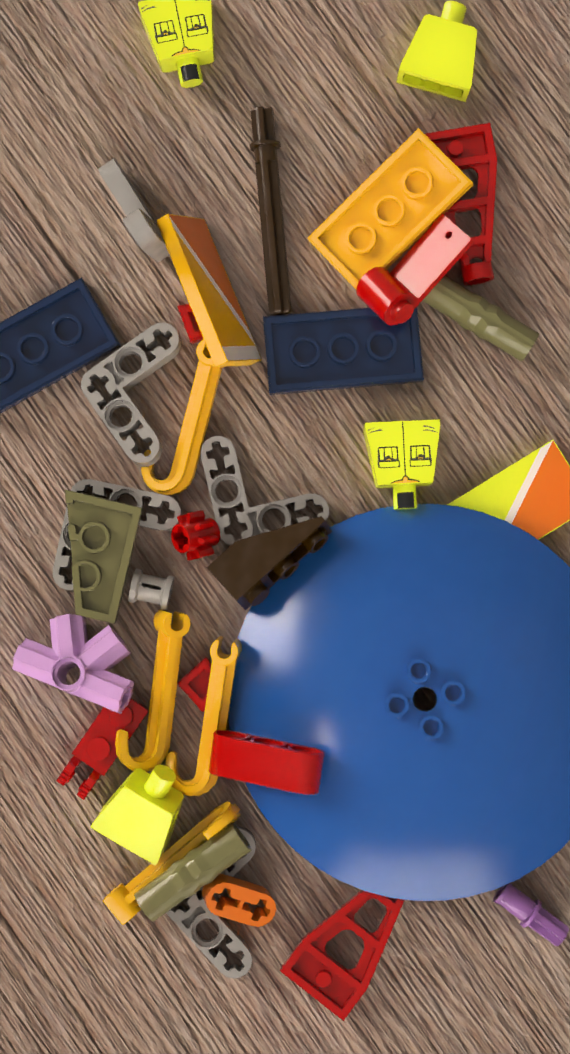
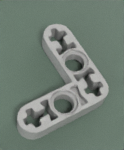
[98,158,169,263]
[81,322,181,467]
[201,436,329,546]
[53,479,182,591]
[167,826,256,979]

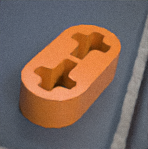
[202,874,276,927]

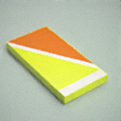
[448,440,570,540]

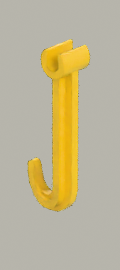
[141,339,224,496]
[115,610,191,772]
[165,636,242,796]
[103,801,241,925]

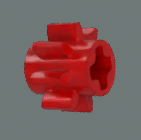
[171,510,220,561]

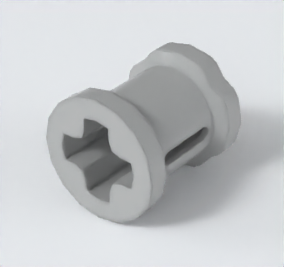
[128,568,175,610]

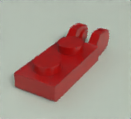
[56,697,149,800]

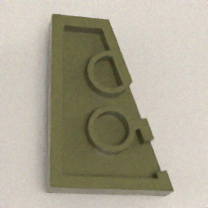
[65,490,143,624]

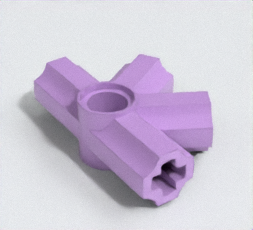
[12,614,134,714]

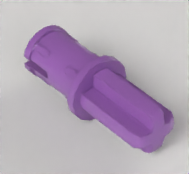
[493,883,569,946]

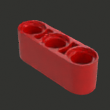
[208,730,325,795]

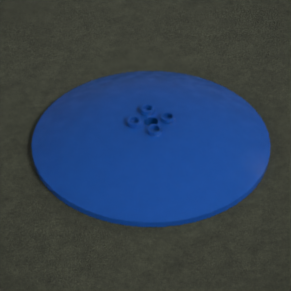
[228,504,570,901]

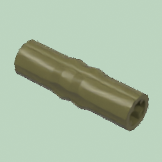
[423,276,539,362]
[134,823,252,922]

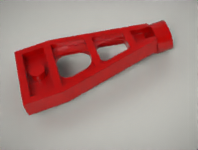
[425,123,497,286]
[280,890,404,1021]

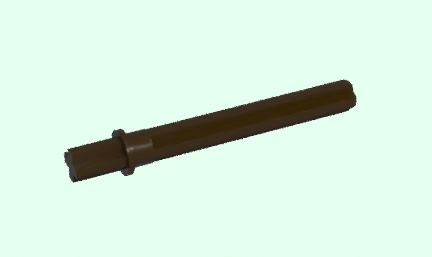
[250,107,292,316]

